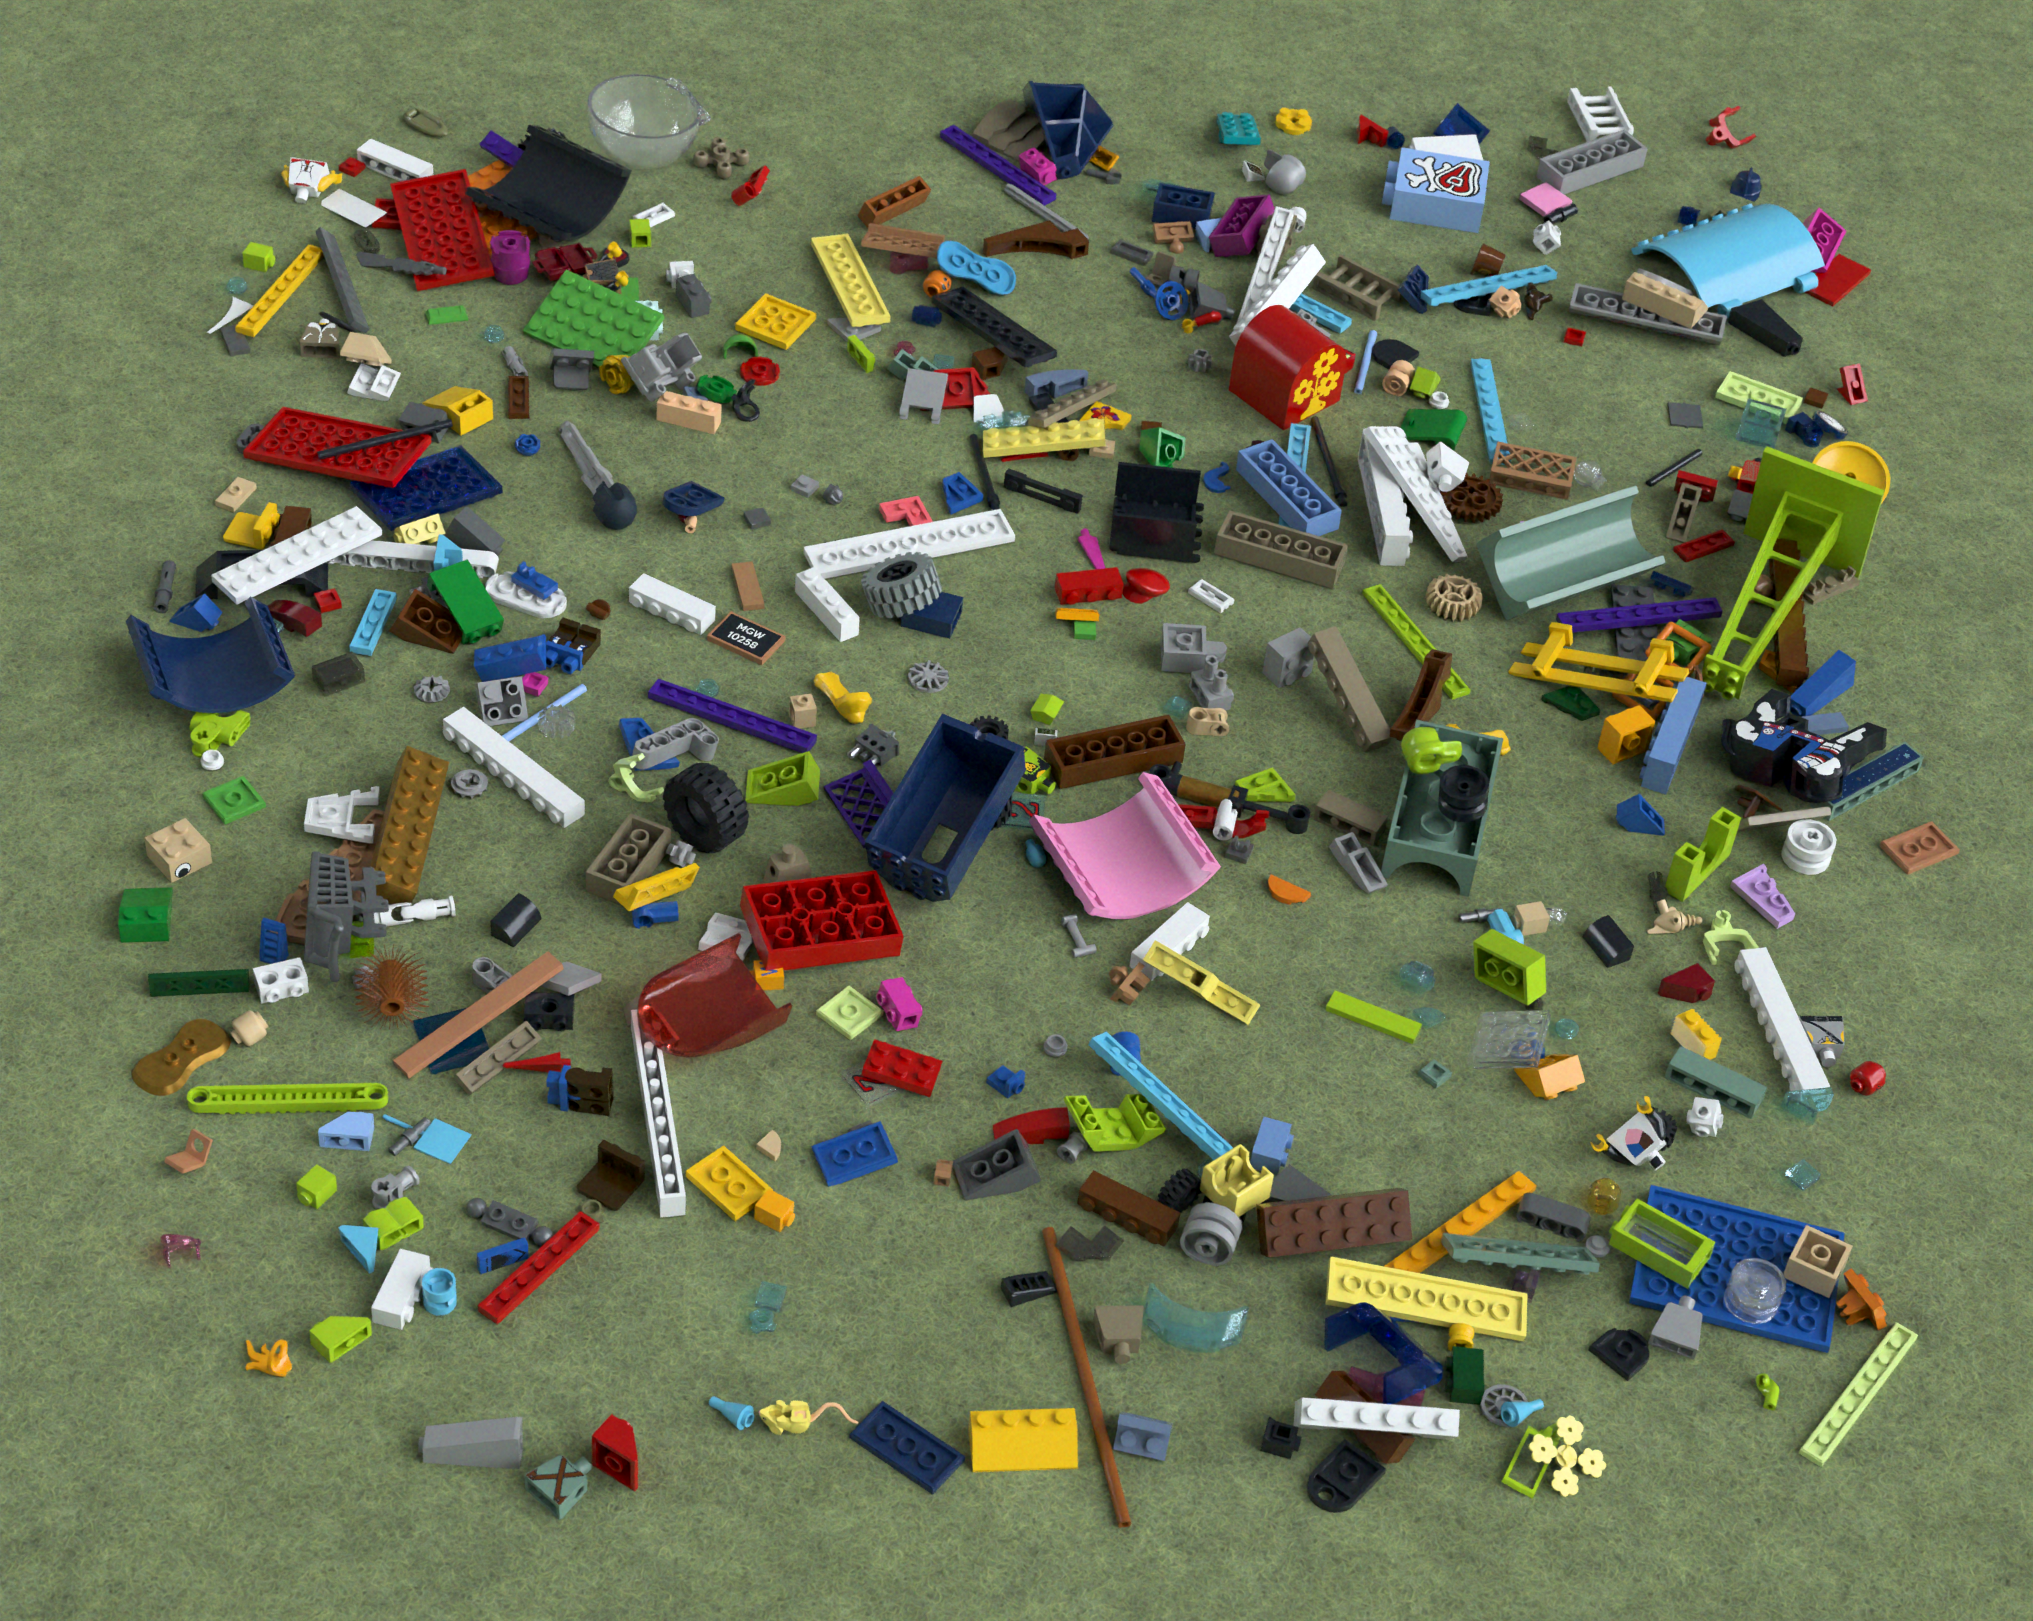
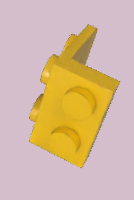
[223,502,280,550]

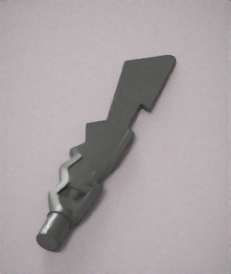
[356,252,447,276]

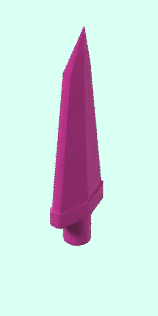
[1078,528,1105,569]

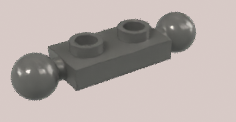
[466,1198,553,1246]

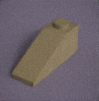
[1666,483,1702,543]

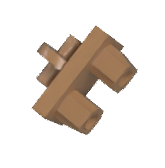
[1109,962,1151,1005]

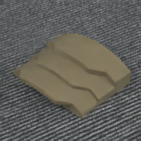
[973,100,1045,161]

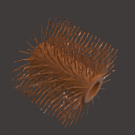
[354,944,429,1030]

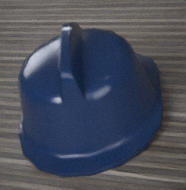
[1730,167,1761,202]

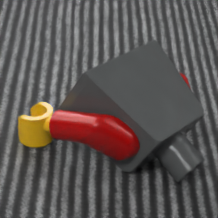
[1180,282,1235,334]

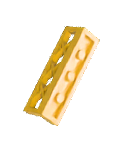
[613,863,700,911]

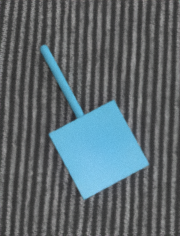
[383,1114,472,1164]

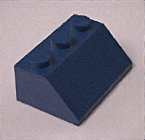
[1152,183,1215,229]

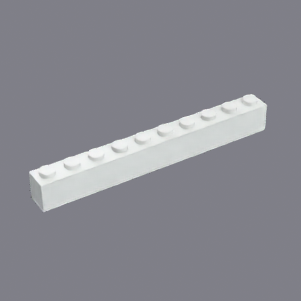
[631,1008,686,1218]

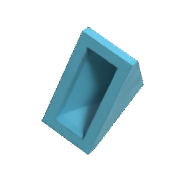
[339,1225,378,1274]

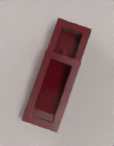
[268,600,322,637]

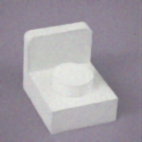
[666,261,694,288]

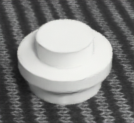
[1429,392,1449,409]
[200,750,224,770]

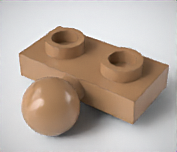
[1153,221,1194,254]

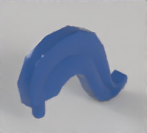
[1203,462,1230,493]

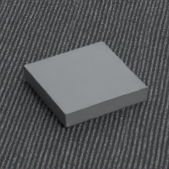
[541,961,601,996]

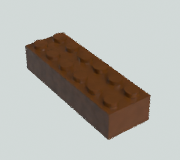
[1044,714,1186,789]
[1256,1187,1413,1258]

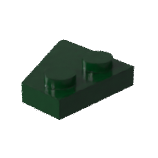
[1541,685,1601,721]

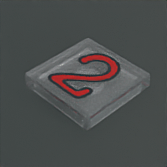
[840,1060,905,1108]

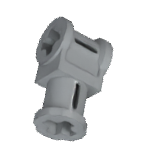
[371,1165,420,1210]

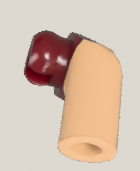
[678,514,697,534]

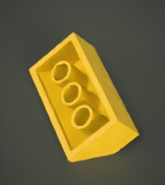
[968,1408,1078,1472]

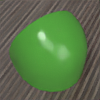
[723,334,758,359]

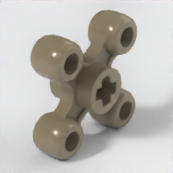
[693,137,749,179]

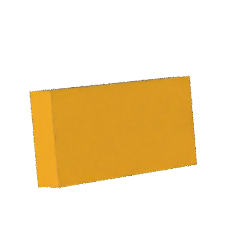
[1055,608,1099,621]

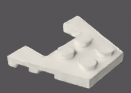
[304,786,380,843]

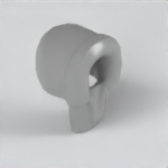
[1264,150,1306,195]

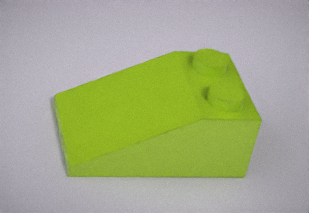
[745,751,820,806]

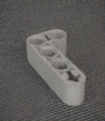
[632,718,719,770]

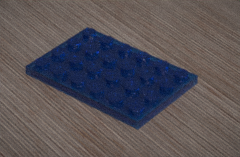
[350,445,503,531]

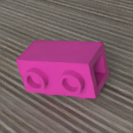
[1018,147,1056,186]
[876,977,922,1031]

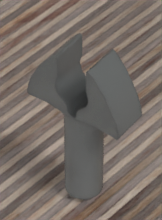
[1086,168,1122,184]

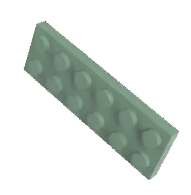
[1441,1233,1600,1275]

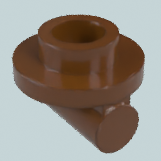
[586,599,611,620]

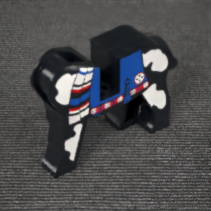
[1721,689,1887,803]

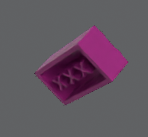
[1209,194,1275,257]

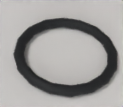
[319,311,357,333]

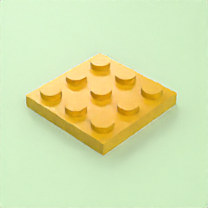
[735,293,816,350]

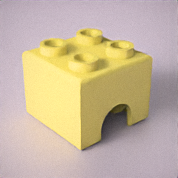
[1200,1144,1274,1217]

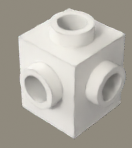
[1533,221,1561,254]
[1687,1097,1723,1137]

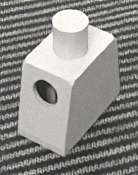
[1426,442,1469,492]

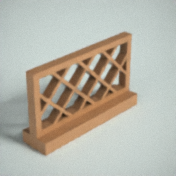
[861,223,945,258]
[1489,441,1577,500]

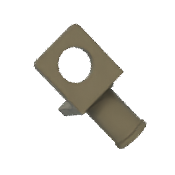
[1145,251,1176,286]

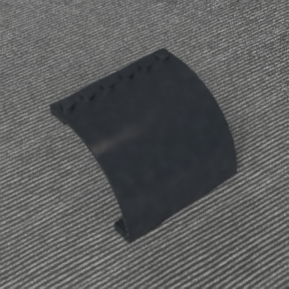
[465,125,632,242]

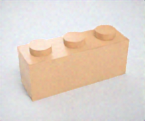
[657,391,721,434]

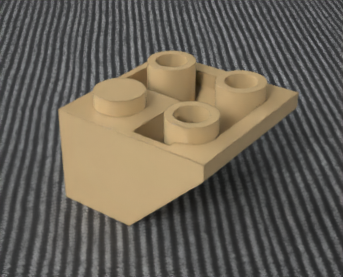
[340,332,392,366]

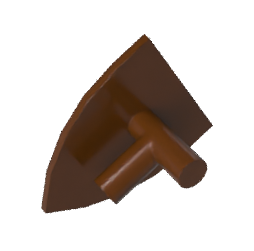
[1735,785,1783,819]

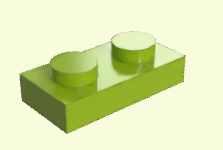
[847,334,875,373]

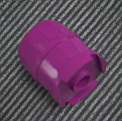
[490,230,530,285]

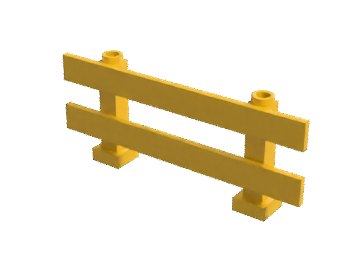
[1508,622,1689,702]

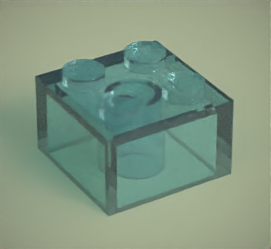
[1735,398,1787,449]

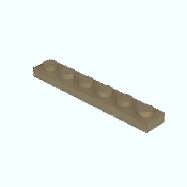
[1028,380,1116,428]

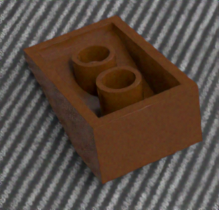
[389,589,463,654]

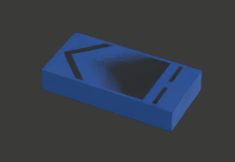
[477,1237,529,1274]

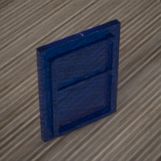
[1433,103,1490,145]

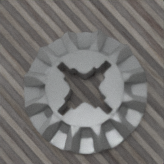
[414,674,450,702]
[451,769,488,798]

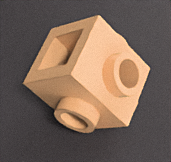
[1489,285,1521,318]

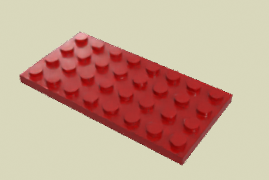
[390,169,495,291]
[243,407,432,488]

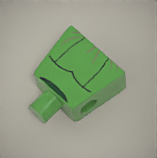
[1666,619,1712,666]

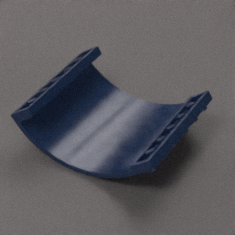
[126,596,295,713]

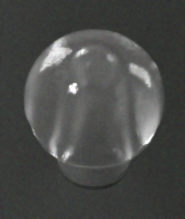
[1574,460,1607,492]

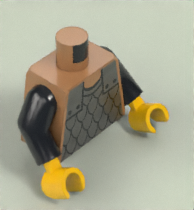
[579,241,628,294]

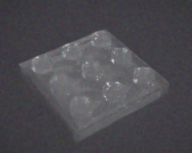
[1467,1010,1551,1069]

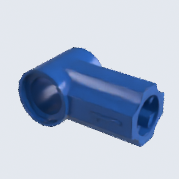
[631,901,679,929]

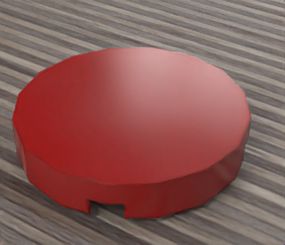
[740,356,780,386]

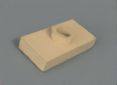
[215,477,257,512]

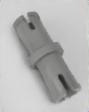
[502,346,528,376]

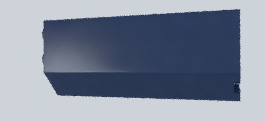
[865,713,1026,902]

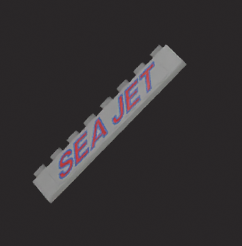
[1569,283,1727,345]

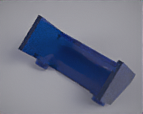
[1324,1302,1443,1405]

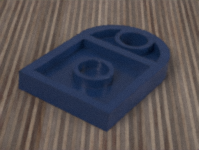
[662,481,725,516]

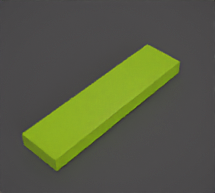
[1325,990,1422,1044]

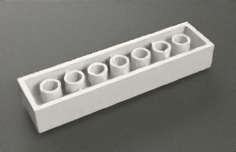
[1358,428,1413,566]

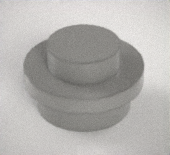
[1044,1034,1068,1057]
[1585,1235,1611,1258]

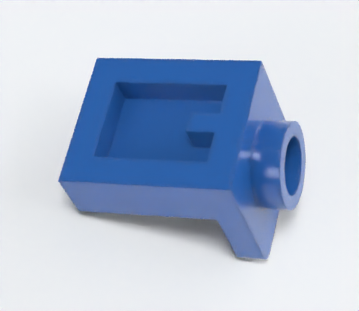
[986,1065,1025,1098]

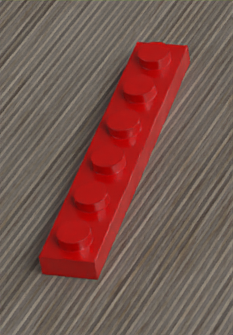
[478,1211,600,1325]

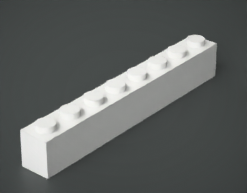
[1229,244,1325,346]
[443,707,585,828]
[1735,947,1830,1104]

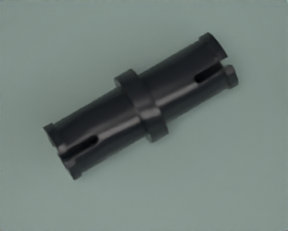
[1543,203,1578,225]

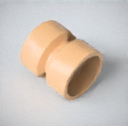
[1382,360,1416,396]

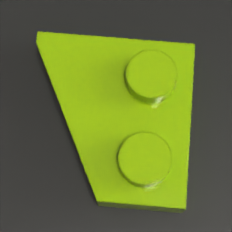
[1235,767,1296,802]

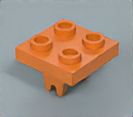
[1837,1268,1887,1331]

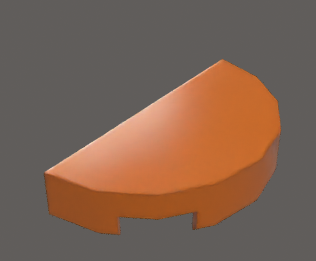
[1267,874,1311,905]

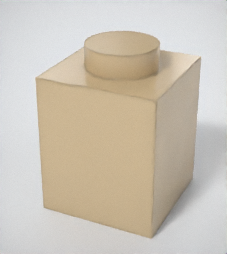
[1511,901,1550,936]

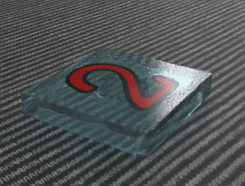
[1001,792,1046,831]

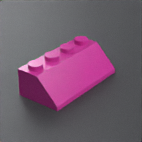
[1803,207,1846,272]

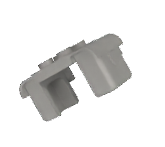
[620,332,702,402]

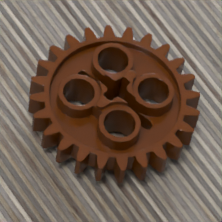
[1438,473,1503,523]

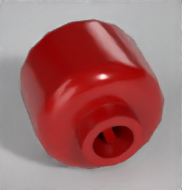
[1850,1061,1886,1096]

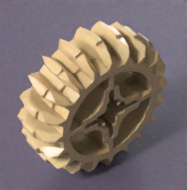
[1425,573,1483,622]

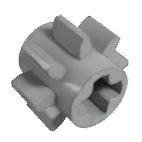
[1188,349,1212,372]
[666,840,696,867]

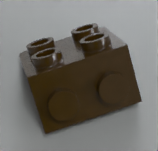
[577,1139,645,1211]

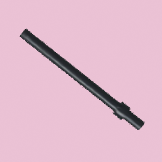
[969,434,1000,510]

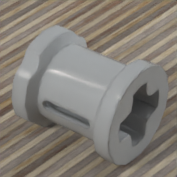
[1057,1132,1089,1164]

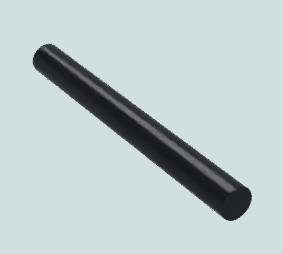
[1646,449,1702,487]

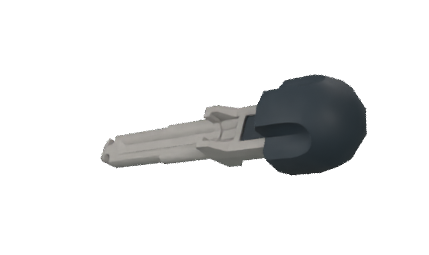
[559,421,637,530]

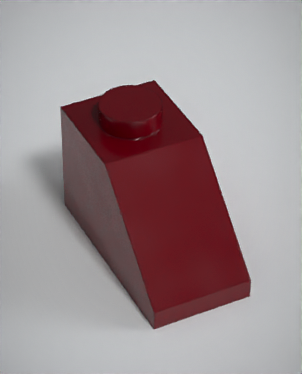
[1658,963,1715,1003]

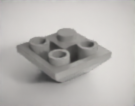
[475,676,528,726]

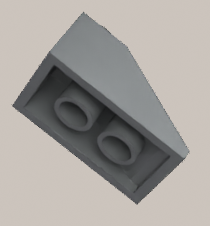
[953,1129,1041,1200]

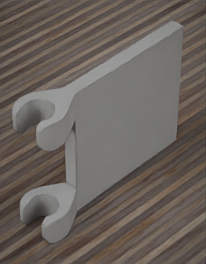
[899,368,948,424]

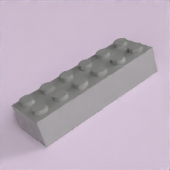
[1536,130,1648,194]

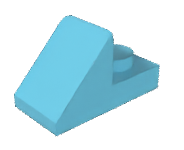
[434,534,463,571]

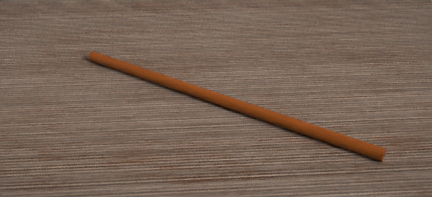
[1042,1227,1131,1528]

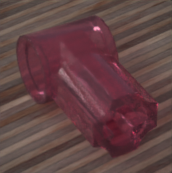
[889,251,929,274]

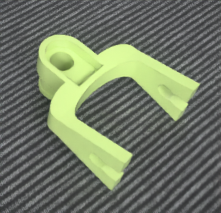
[609,753,664,802]
[1703,910,1759,965]

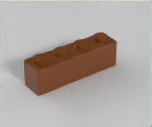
[858,176,931,228]

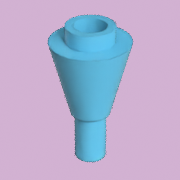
[709,1396,755,1430]
[1501,1399,1544,1427]

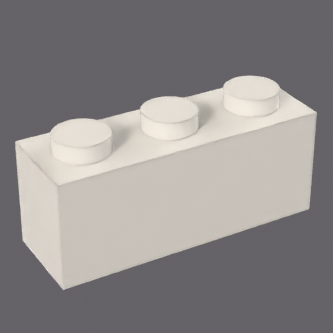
[371,1249,433,1330]

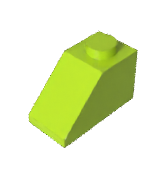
[1410,366,1441,399]
[309,1316,372,1364]

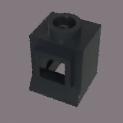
[1260,1417,1302,1460]

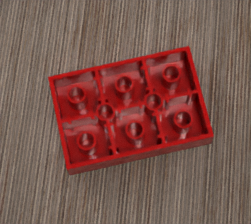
[740,870,904,971]

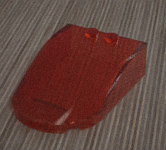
[637,933,792,1058]

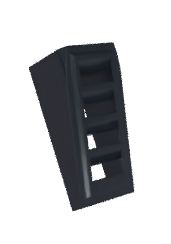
[1001,1271,1057,1307]

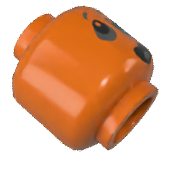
[923,270,951,298]

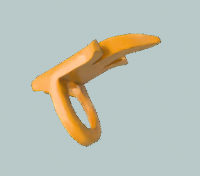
[246,1339,292,1377]

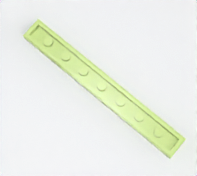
[1799,1322,1918,1467]

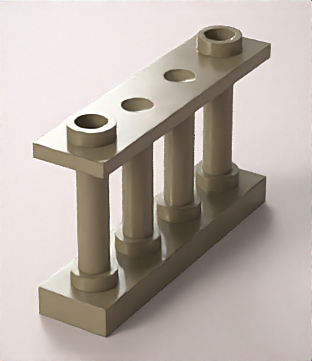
[1312,254,1402,321]

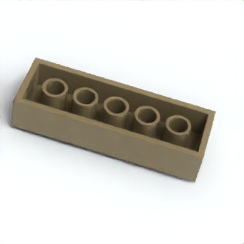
[1214,510,1348,589]

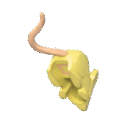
[759,1400,858,1435]

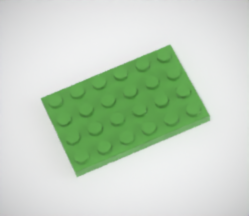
[523,270,665,368]

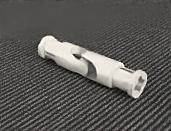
[358,895,456,927]

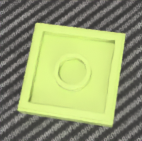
[816,986,884,1040]

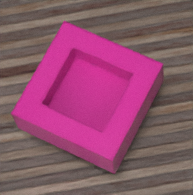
[522,672,549,697]

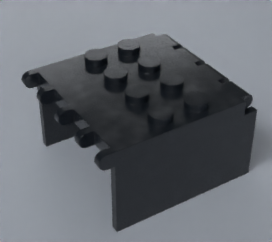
[1109,462,1204,563]

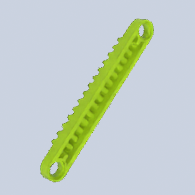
[187,1083,389,1115]

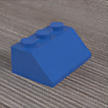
[474,634,546,682]

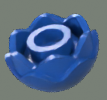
[515,434,540,456]

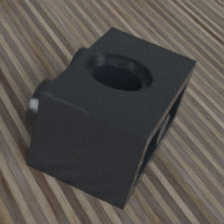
[524,992,575,1031]

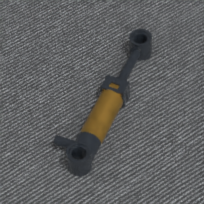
[1149,761,1310,834]

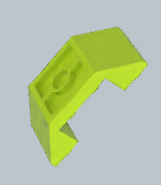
[1063,1094,1166,1151]

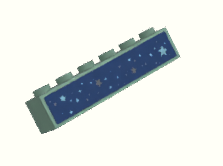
[1810,742,1924,821]

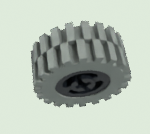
[861,552,942,618]

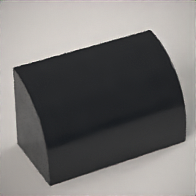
[490,893,542,947]
[1582,915,1634,968]

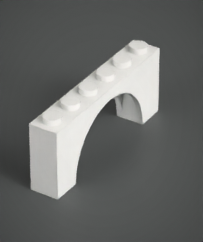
[1294,1398,1460,1440]

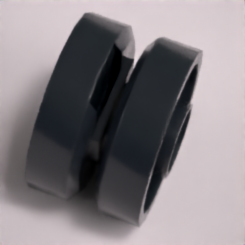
[1438,765,1489,822]

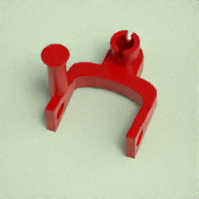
[1706,106,1756,149]

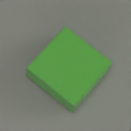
[1074,620,1096,640]

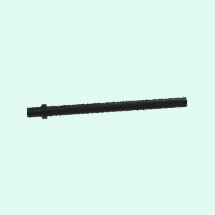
[1311,416,1348,507]
[317,419,453,460]

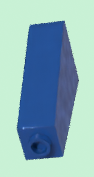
[1790,650,1856,717]

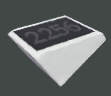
[1242,161,1265,181]
[1034,728,1058,746]

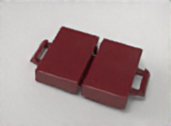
[532,243,598,281]

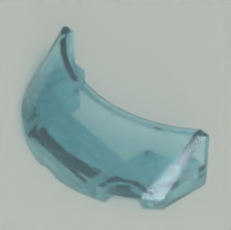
[1143,1283,1249,1353]

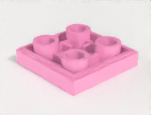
[1519,182,1572,217]

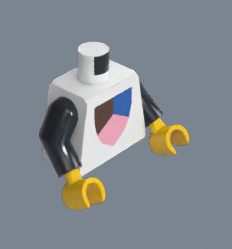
[1590,1096,1666,1171]

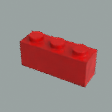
[1055,567,1124,605]

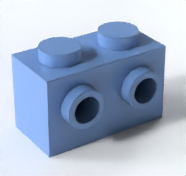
[1250,1117,1294,1175]

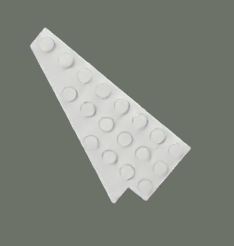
[1363,427,1468,562]

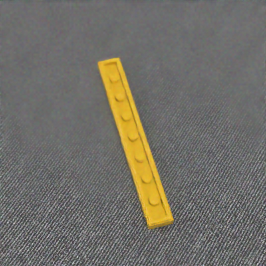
[235,244,324,337]

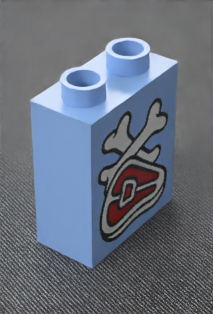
[1382,148,1490,233]

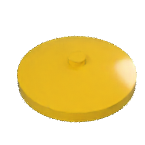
[1812,441,1890,504]

